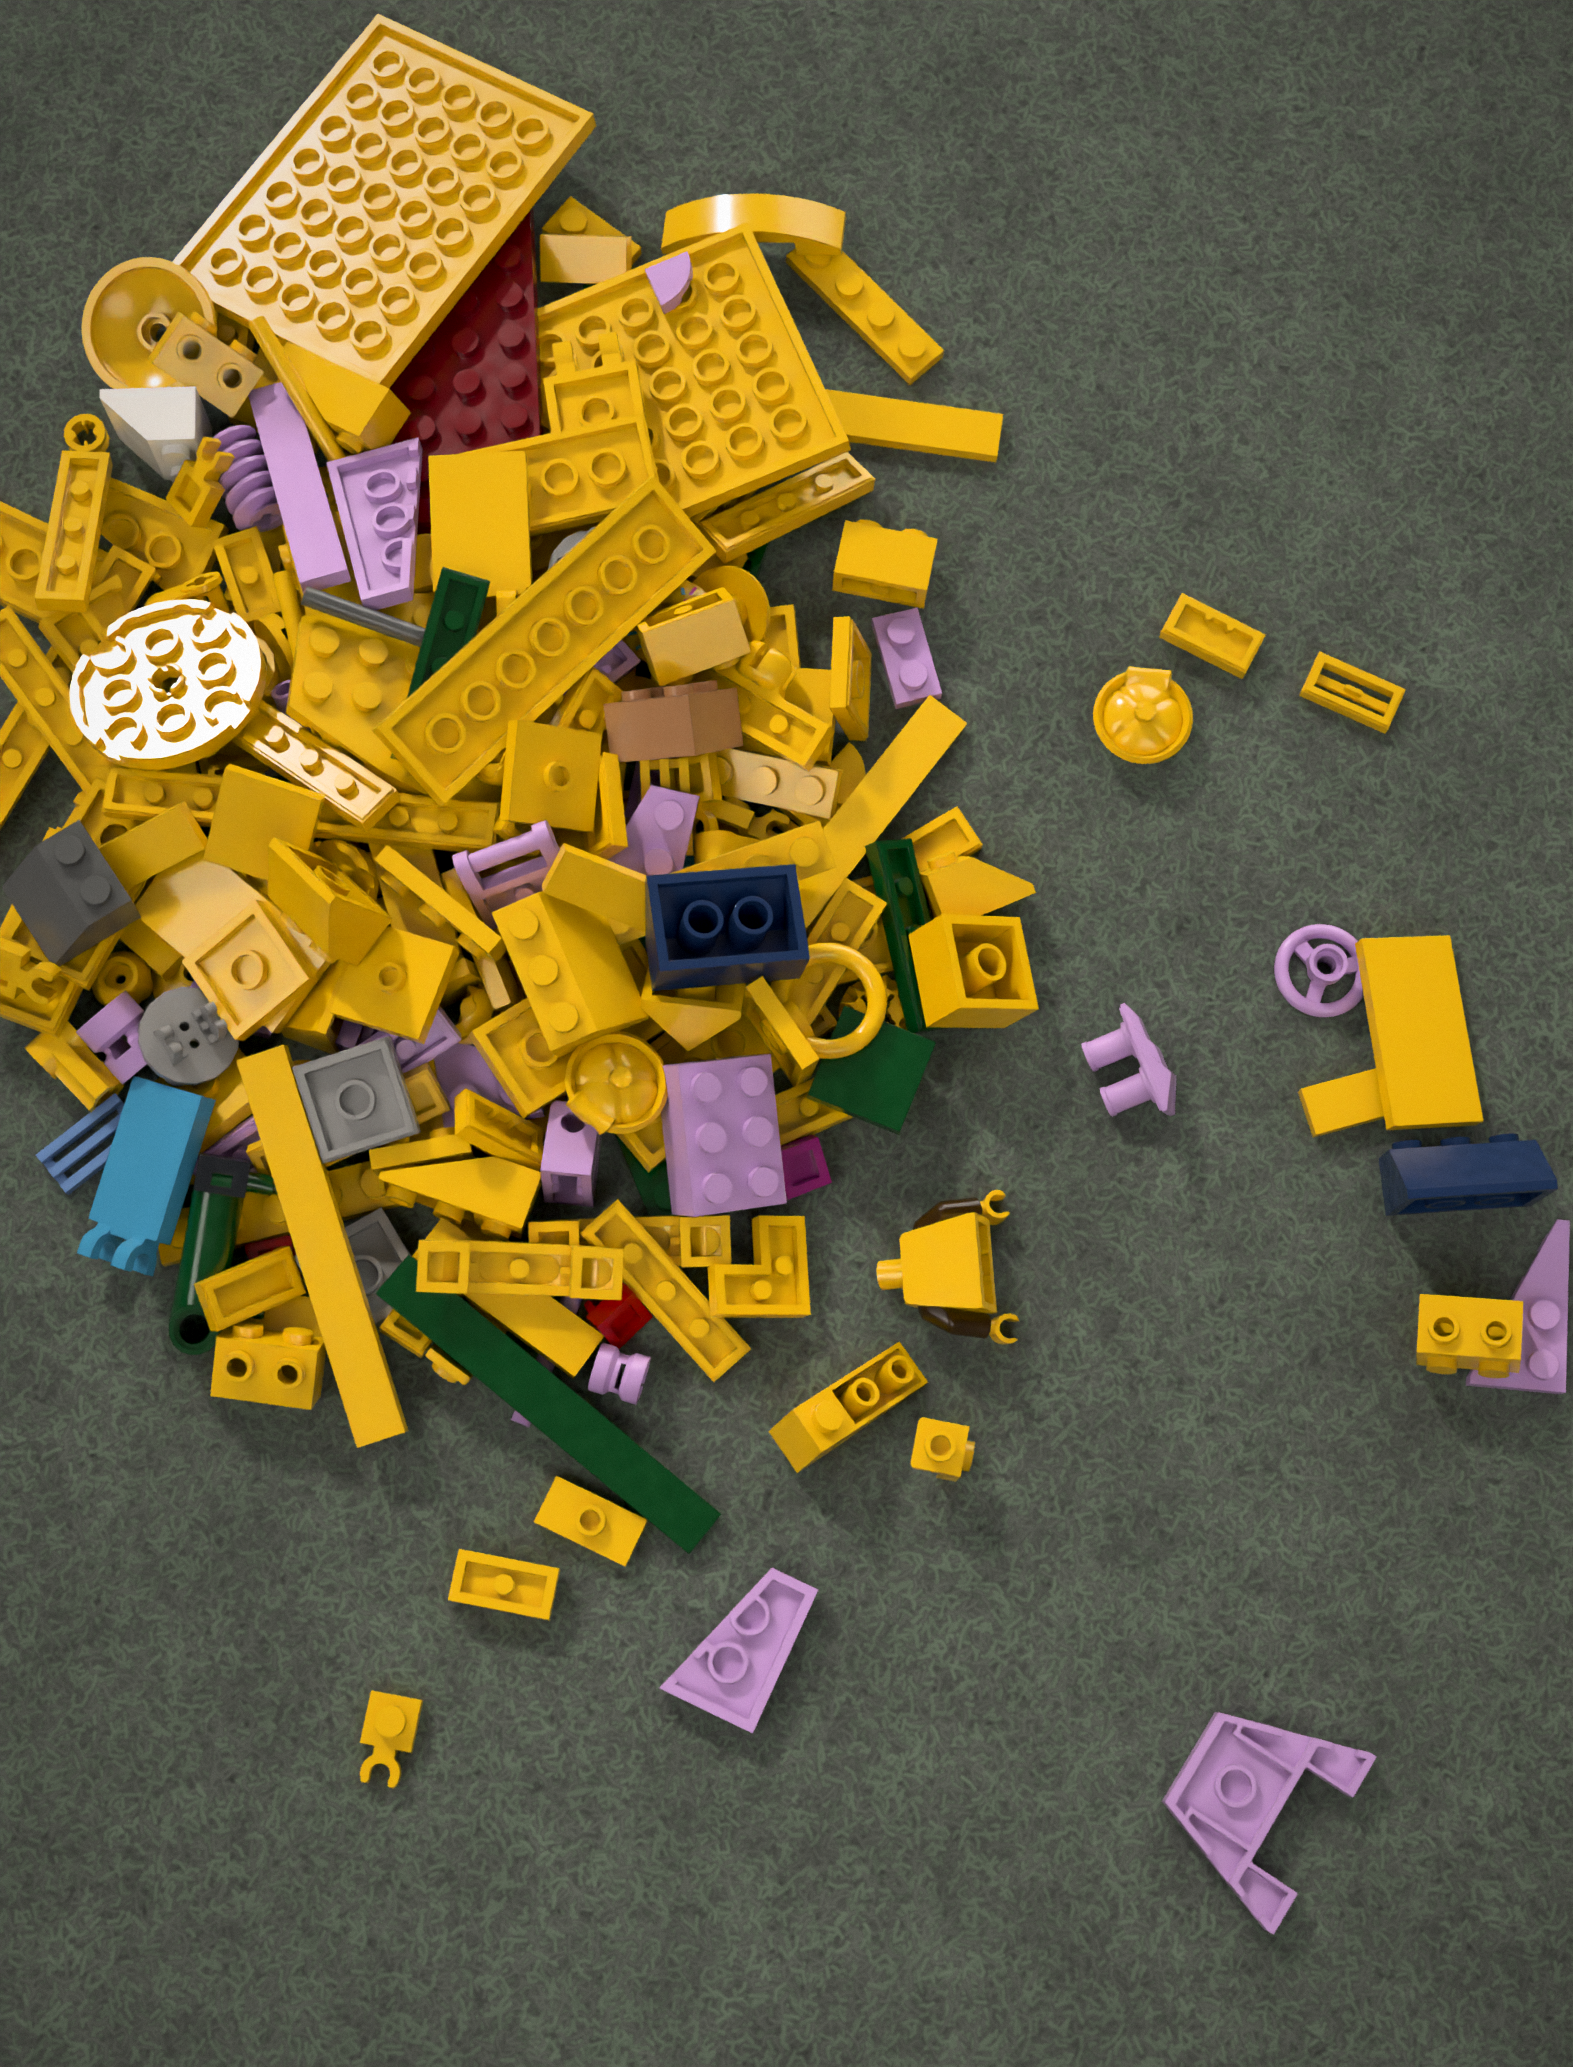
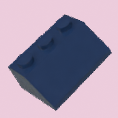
[645,864,810,991]
[1379,1134,1558,1216]

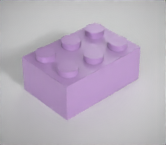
[661,1054,787,1217]

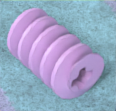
[213,425,283,532]

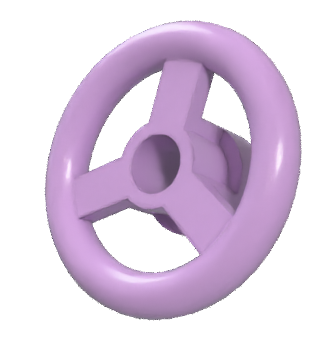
[1274,924,1364,1017]

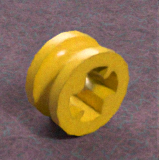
[64,414,110,452]

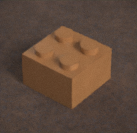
[603,680,744,762]

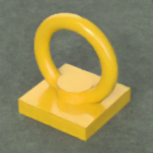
[742,943,887,1087]

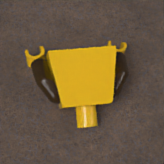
[876,1190,1019,1345]

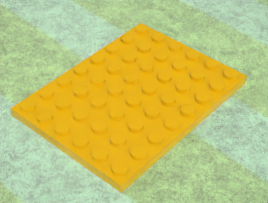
[173,14,597,388]
[530,222,851,583]

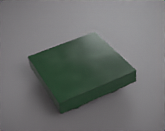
[807,1006,936,1135]

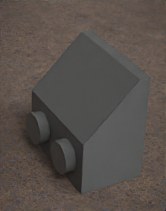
[2,820,141,966]

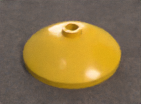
[82,257,217,389]

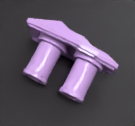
[1081,1003,1176,1117]

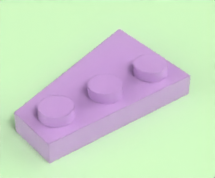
[660,1568,818,1733]

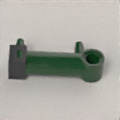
[169,1152,278,1355]

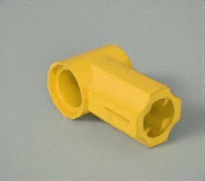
[24,1021,125,1112]

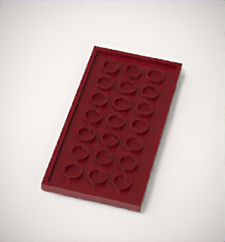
[362,208,543,535]

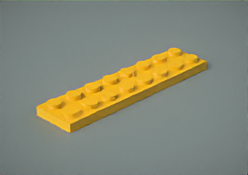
[372,476,716,806]

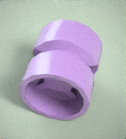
[76,991,147,1085]

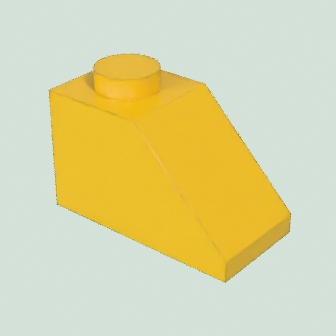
[919,851,1036,918]

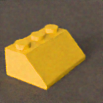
[492,891,650,1058]

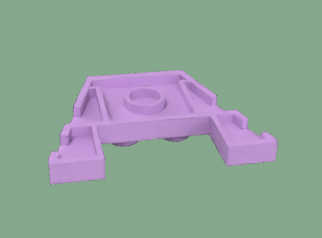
[1162,1712,1376,1935]

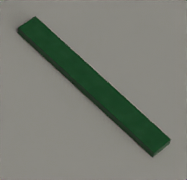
[375,1254,721,1554]

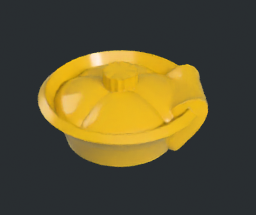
[1093,666,1193,764]
[565,1031,668,1135]

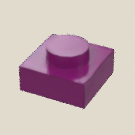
[781,1134,832,1200]

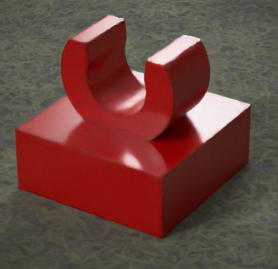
[584,1282,653,1349]

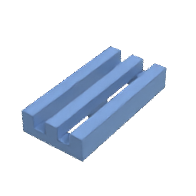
[36,1093,124,1195]

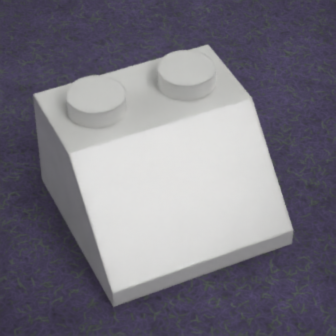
[100,386,212,482]

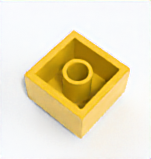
[908,914,1039,1028]

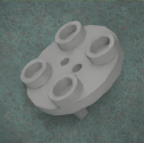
[138,987,239,1087]

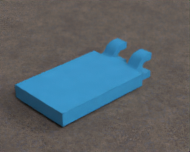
[77,1076,216,1276]

